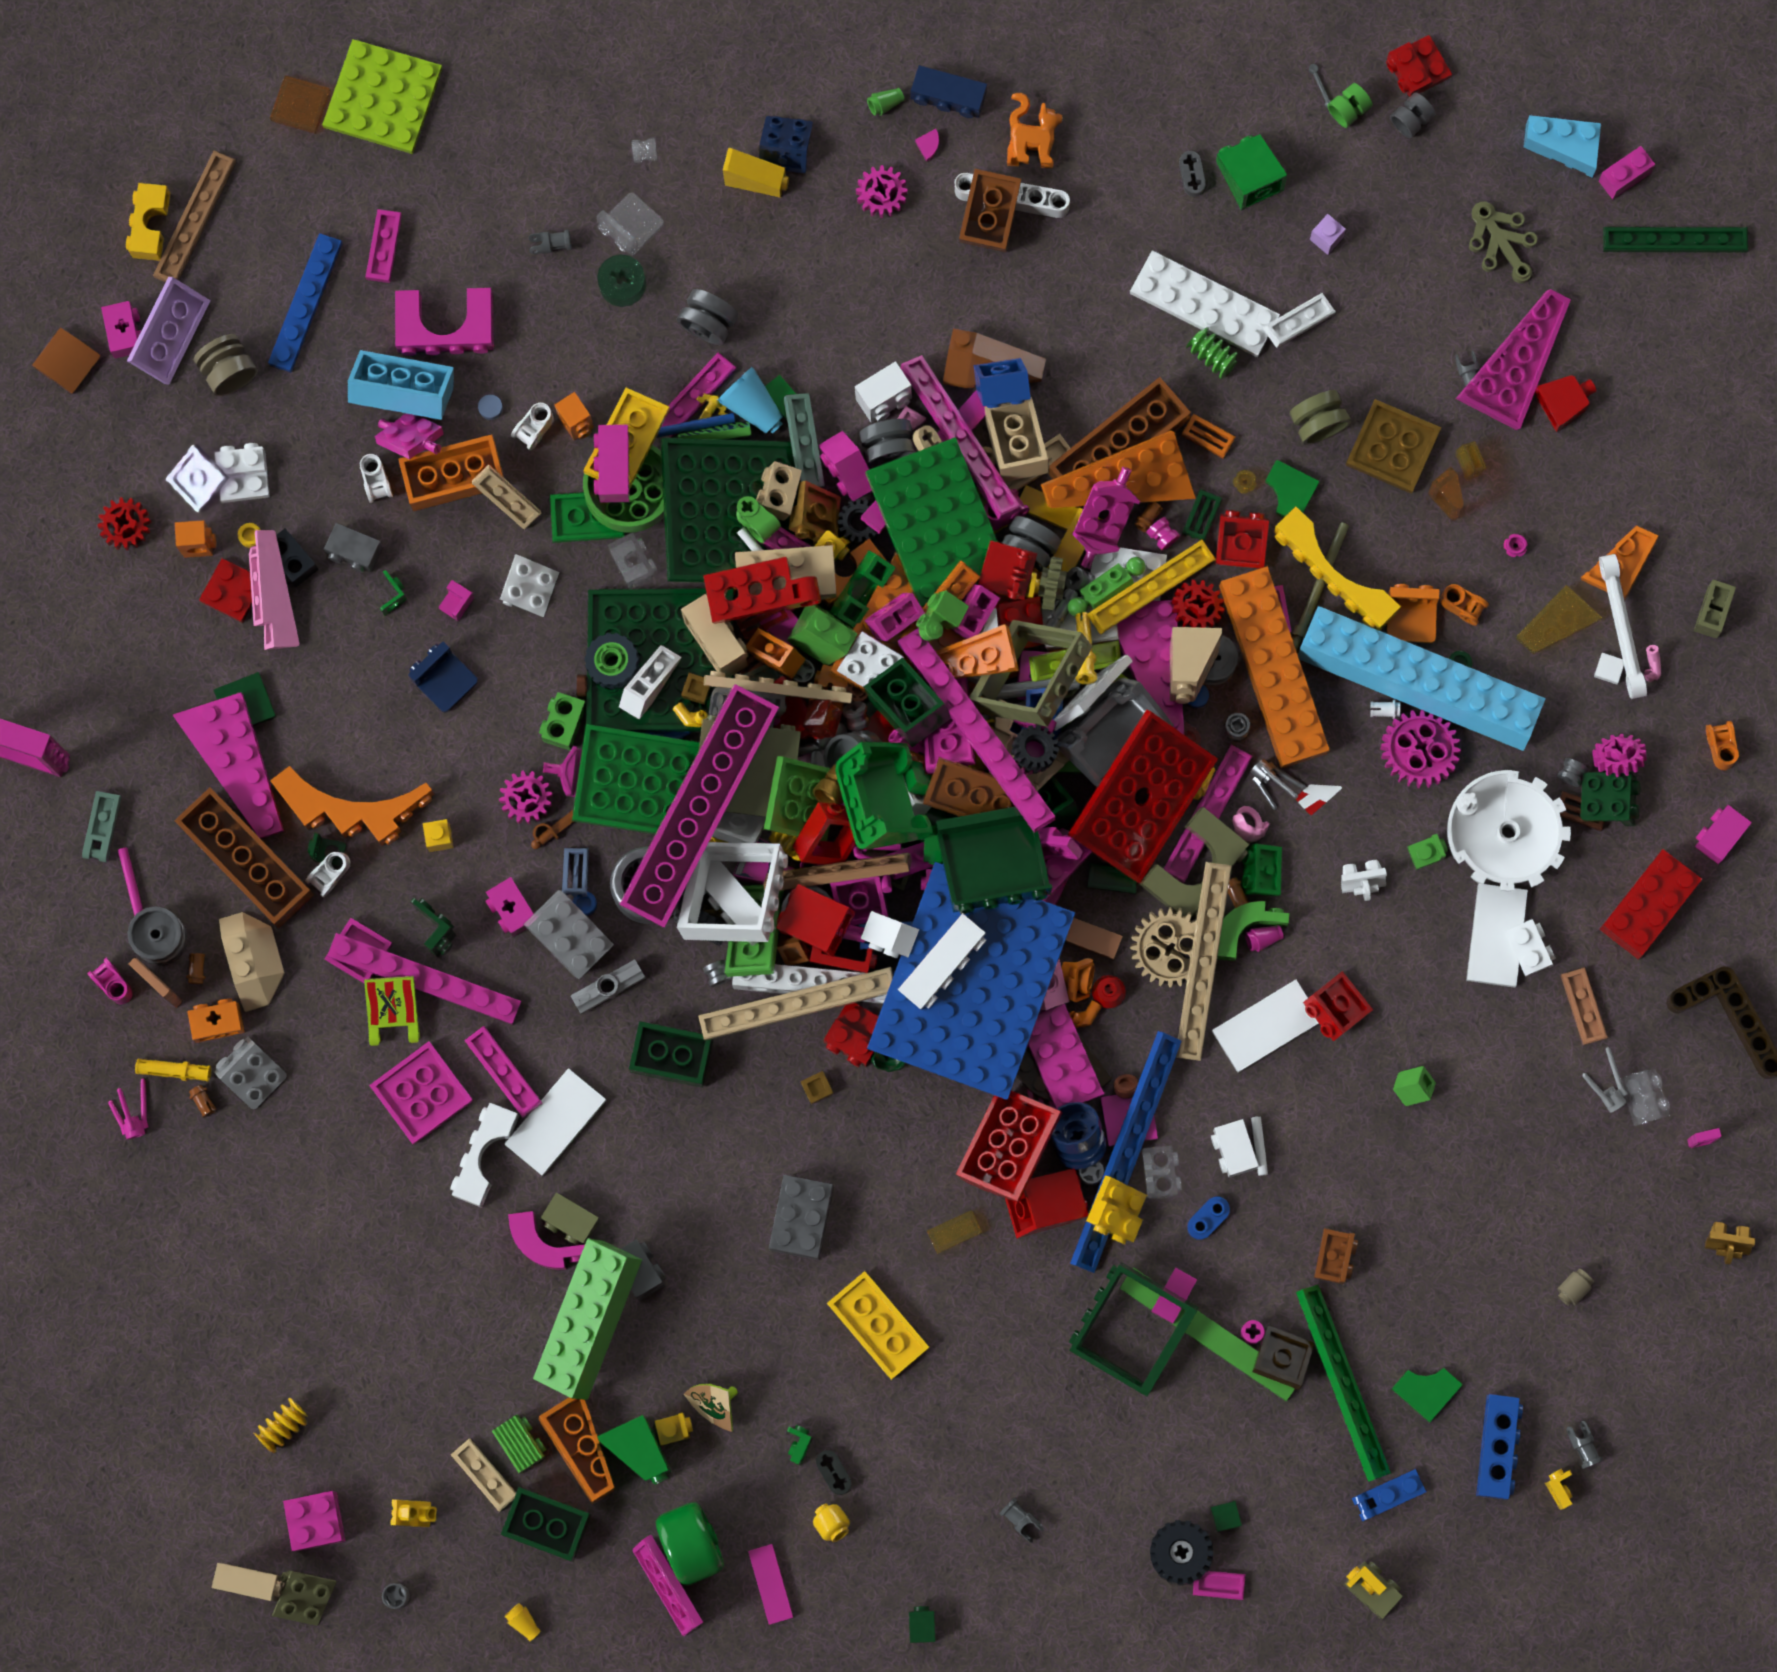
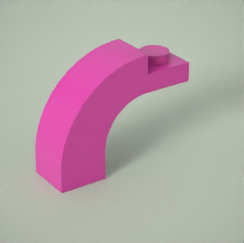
[1038,827,1083,861]
[508,1211,585,1270]

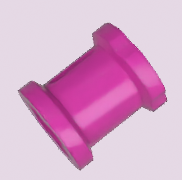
[1241,1320,1264,1344]

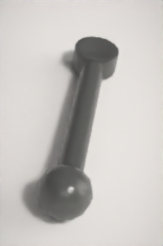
[1309,64,1332,109]

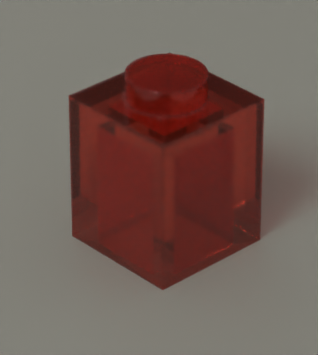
[802,699,842,739]

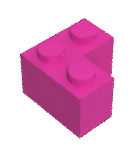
[818,431,872,501]

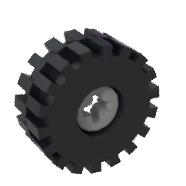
[1150,1520,1213,1586]

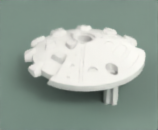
[1447,770,1571,892]

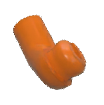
[1069,1000,1102,1028]

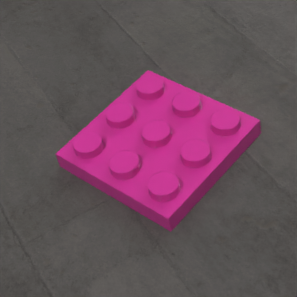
[369,1041,473,1145]

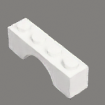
[450,1103,519,1208]

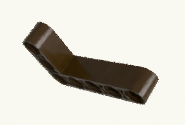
[1666,966,1777,1079]

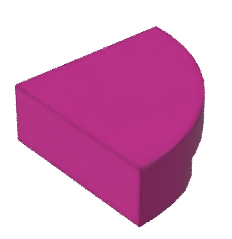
[915,129,939,162]

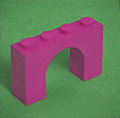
[395,288,494,356]

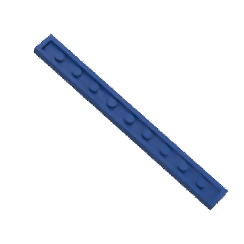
[1070,1031,1182,1273]

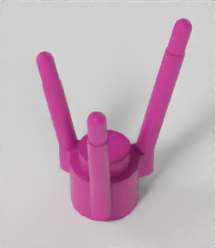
[108,1078,149,1140]

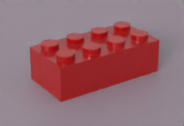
[1599,849,1702,960]

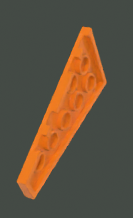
[1041,431,1196,508]

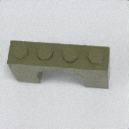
[1139,807,1249,920]

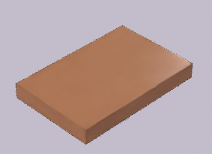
[129,958,182,1008]

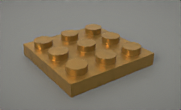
[1345,399,1441,494]

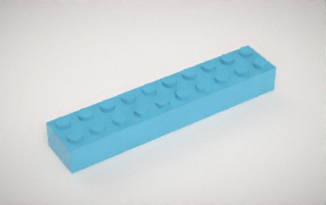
[1298,606,1545,751]

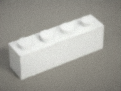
[704,861,775,946]
[898,913,986,1010]

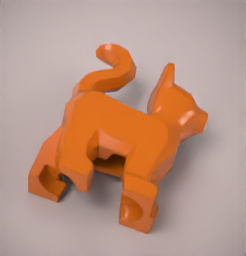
[1007,93,1063,168]

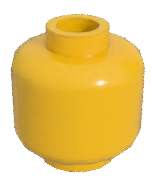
[813,1504,850,1542]

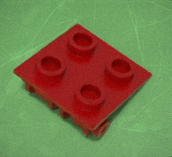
[978,540,1038,600]

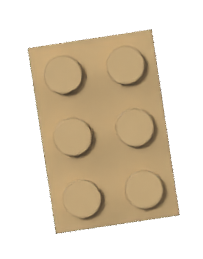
[985,397,1048,482]
[681,594,749,678]

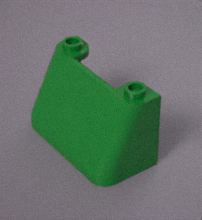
[835,742,933,849]

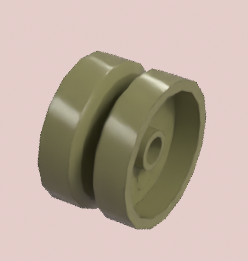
[1289,390,1351,445]

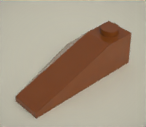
[943,328,1046,388]

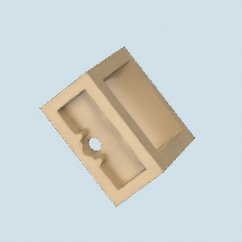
[212,1563,285,1602]

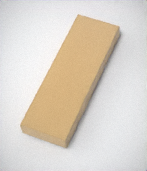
[472,465,541,530]
[451,1438,516,1512]

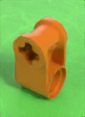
[1440,584,1489,626]
[1706,721,1739,770]

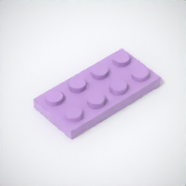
[127,277,211,385]

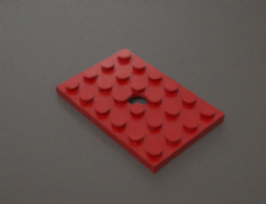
[1068,710,1218,883]

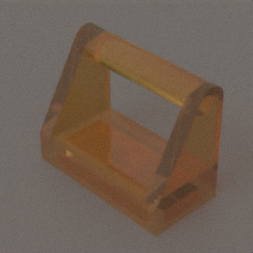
[1428,467,1464,521]

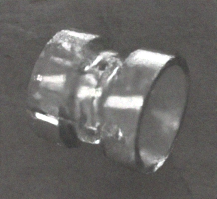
[631,137,658,164]

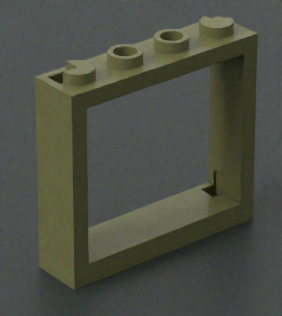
[969,620,1093,727]

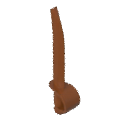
[531,810,574,849]

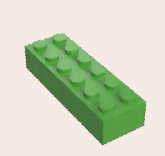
[533,1238,642,1400]

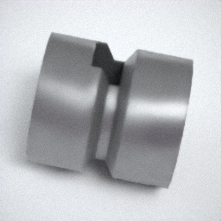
[1390,93,1436,138]

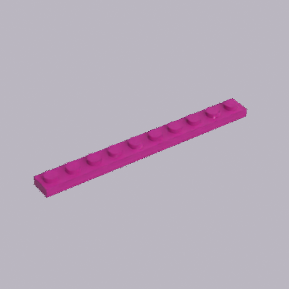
[898,628,1055,833]

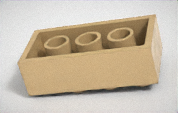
[735,545,836,599]

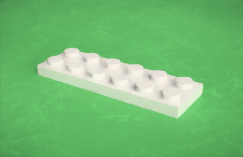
[1130,251,1280,358]

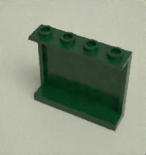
[935,807,1052,914]

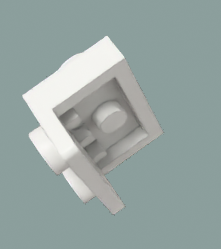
[1505,919,1556,976]

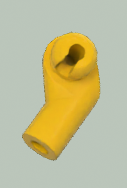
[673,702,708,727]

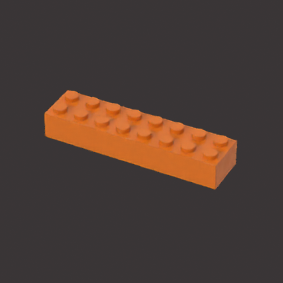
[1219,566,1330,769]

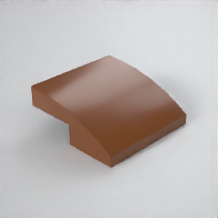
[31,327,101,394]

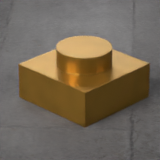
[681,673,711,705]
[800,1071,833,1105]

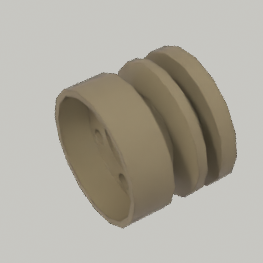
[193,334,258,396]

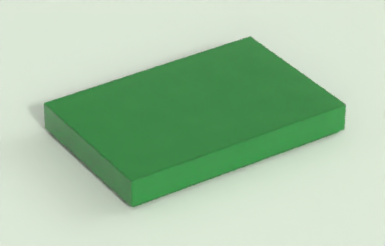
[550,493,625,543]

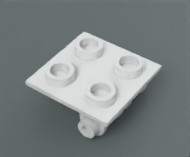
[500,554,559,617]
[837,631,904,687]

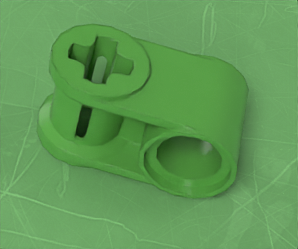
[736,496,781,543]

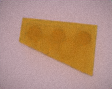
[1516,585,1602,655]

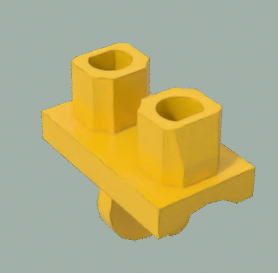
[391,1500,437,1527]

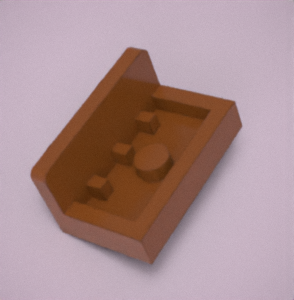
[1314,1228,1358,1284]

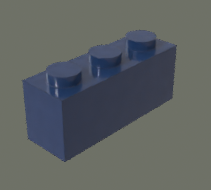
[911,65,987,118]

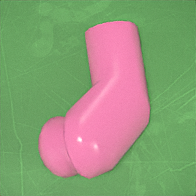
[1644,645,1661,682]

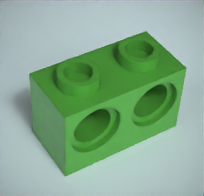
[539,692,587,751]

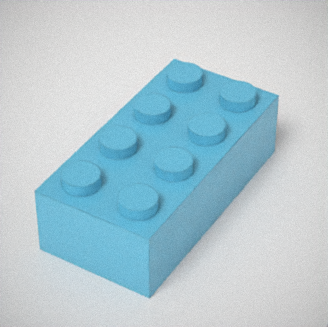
[348,350,454,420]

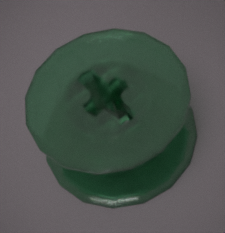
[597,254,646,307]

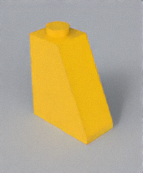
[723,148,789,198]

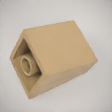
[1170,627,1222,704]

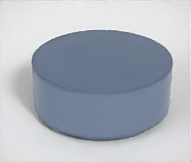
[478,395,503,420]

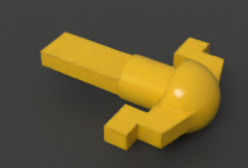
[696,393,727,420]

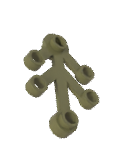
[1469,202,1537,284]

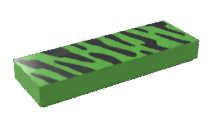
[678,421,751,440]

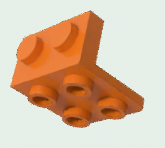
[1387,584,1439,643]

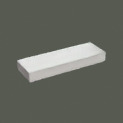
[1263,293,1336,348]

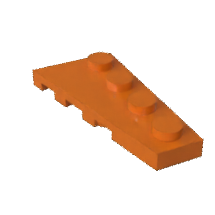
[922,624,1019,680]

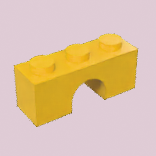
[126,183,171,261]

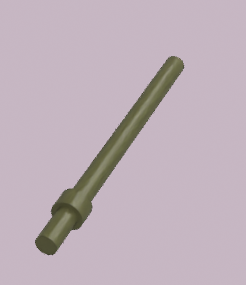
[1291,522,1349,652]

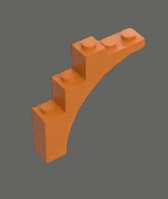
[270,766,435,846]

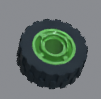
[584,633,640,689]

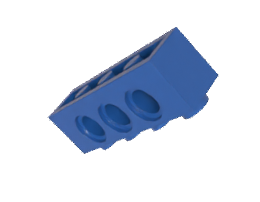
[1476,1394,1523,1500]

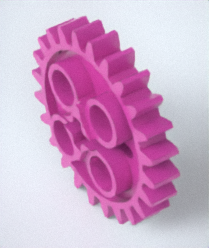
[1380,710,1461,788]

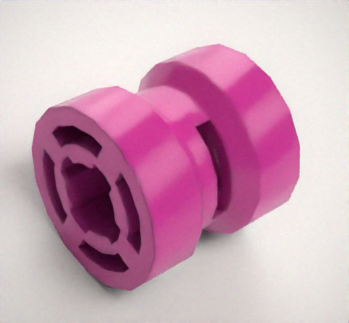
[1146,517,1180,551]

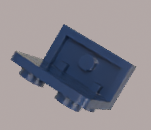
[408,642,478,713]

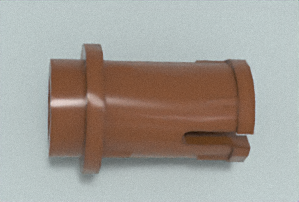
[1135,501,1163,533]
[1227,877,1250,908]
[186,953,206,984]
[189,1085,217,1118]

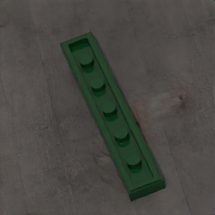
[1603,227,1748,253]

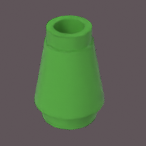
[867,88,904,116]

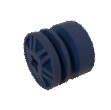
[1050,1102,1106,1169]

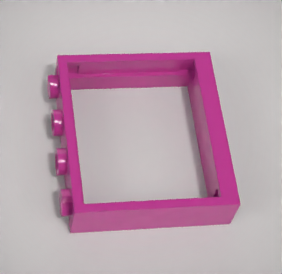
[0,719,70,777]

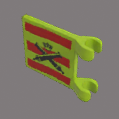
[364,976,420,1046]

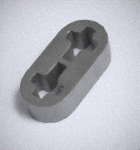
[1179,151,1205,197]

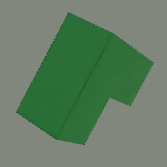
[903,760,932,796]

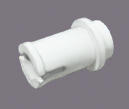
[1370,700,1400,719]

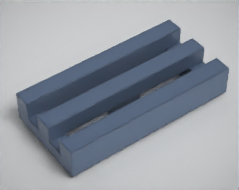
[562,848,589,897]

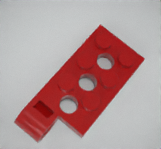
[703,557,821,624]

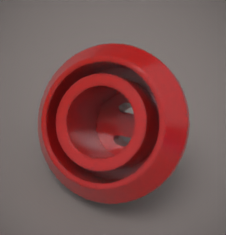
[1092,975,1126,1008]

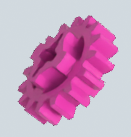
[856,165,908,218]
[1592,734,1647,777]
[499,771,553,824]

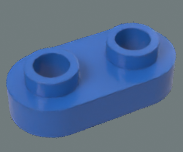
[1187,1197,1230,1240]

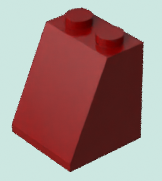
[1005,1169,1089,1239]

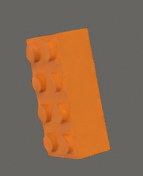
[398,434,504,511]

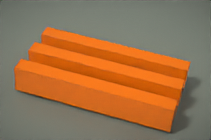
[1182,414,1235,459]

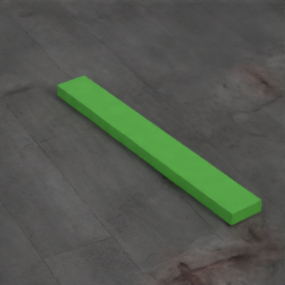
[1119,1267,1295,1401]

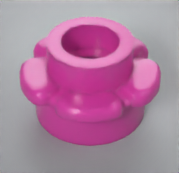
[1503,534,1528,557]

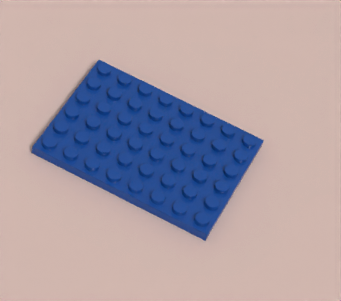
[867,862,1075,1100]

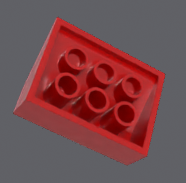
[956,1091,1062,1202]

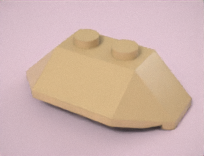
[219,912,285,1012]

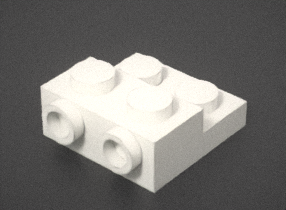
[215,443,270,503]

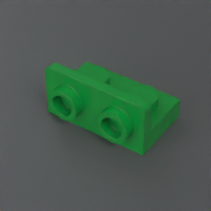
[1241,844,1282,897]

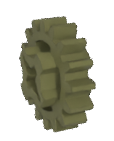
[1038,557,1067,611]

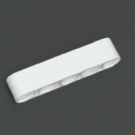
[955,173,1070,218]

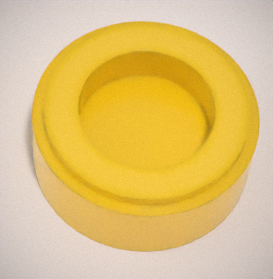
[238,523,261,548]

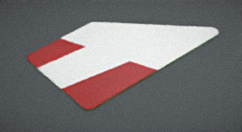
[1295,785,1342,815]

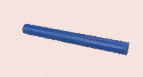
[656,413,735,438]

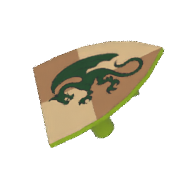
[684,1384,738,1432]

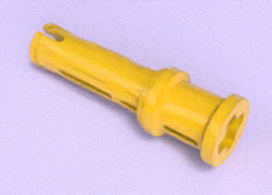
[1075,612,1097,684]

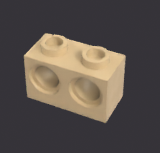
[756,461,802,521]

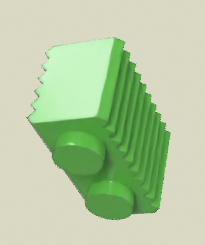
[492,1415,547,1474]

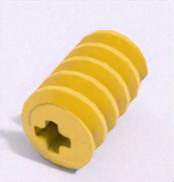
[253,1397,308,1453]

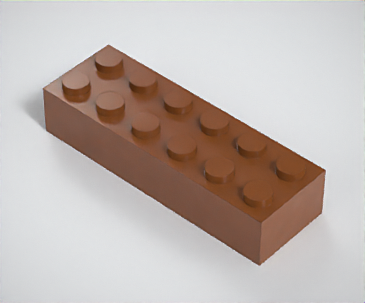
[1048,377,1191,508]
[174,787,314,929]

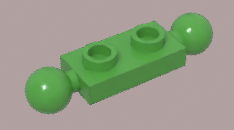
[1068,557,1146,617]

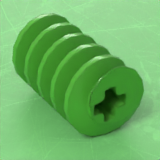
[1186,327,1238,379]

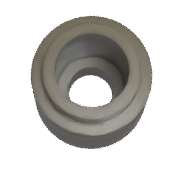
[1557,1268,1594,1306]

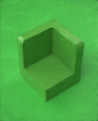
[1393,1066,1436,1106]

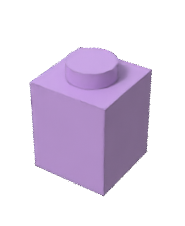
[1310,214,1346,254]

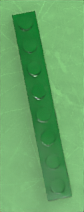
[1296,1285,1391,1482]

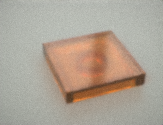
[270,75,330,134]

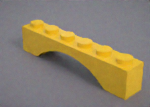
[1274,507,1401,631]

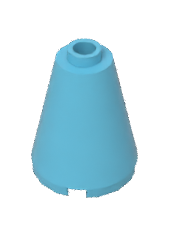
[718,367,783,434]

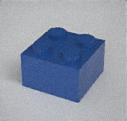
[973,358,1031,408]

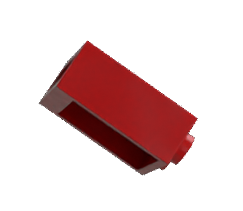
[793,802,856,865]

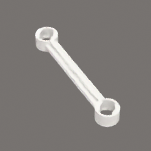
[1599,554,1647,699]

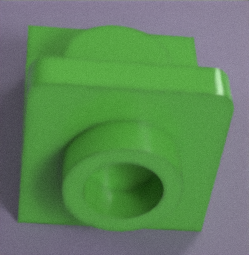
[1407,834,1448,870]

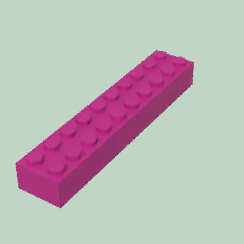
[619,684,779,928]

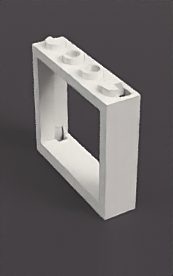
[677,842,788,942]

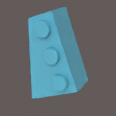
[1524,115,1601,178]

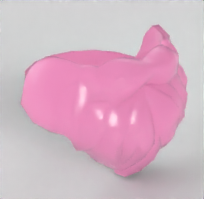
[1232,806,1269,843]

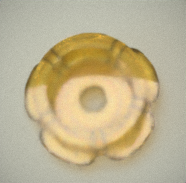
[1233,470,1257,493]

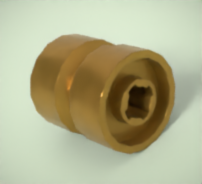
[813,764,844,804]

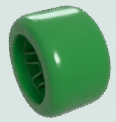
[655,1502,724,1586]

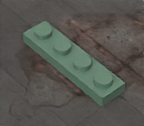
[784,393,825,488]

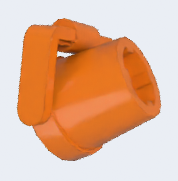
[1061,958,1095,1002]

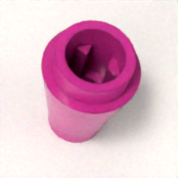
[1245,925,1284,952]

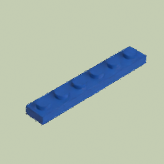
[268,233,343,373]

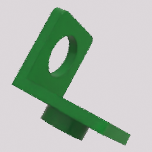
[380,570,407,616]

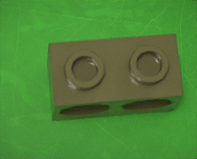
[1694,580,1736,639]

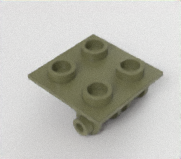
[272,1571,336,1626]

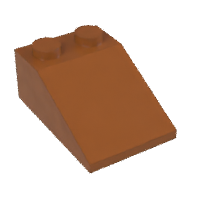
[959,169,1021,253]

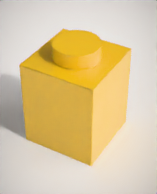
[423,819,454,852]

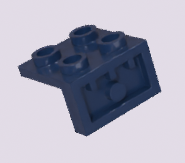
[759,116,813,173]

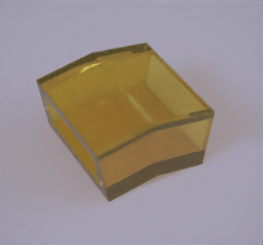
[1455,441,1487,481]

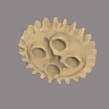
[1130,907,1197,987]

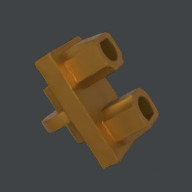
[1705,1222,1755,1265]

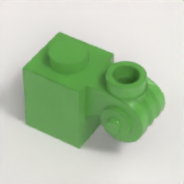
[916,590,969,641]

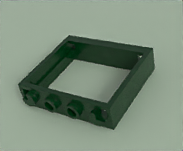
[1069,1262,1199,1397]

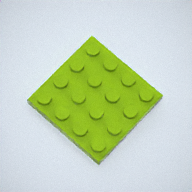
[322,39,443,154]

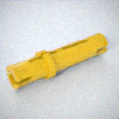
[135,1058,212,1082]

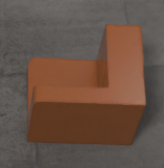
[777,933,813,966]

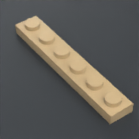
[703,671,852,704]

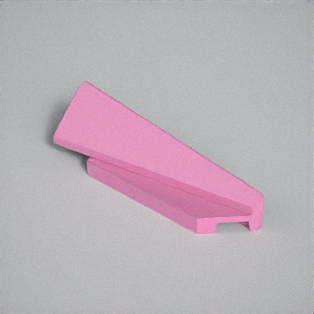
[249,530,300,650]

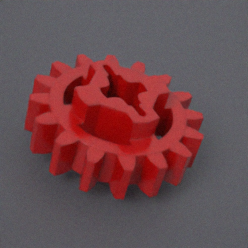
[97,497,151,551]
[1171,580,1225,628]

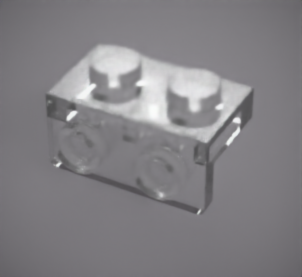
[1621,1069,1670,1126]

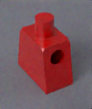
[1534,375,1596,432]

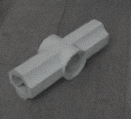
[571,959,646,1015]

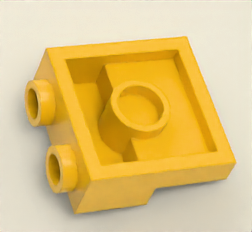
[1086,1175,1147,1244]

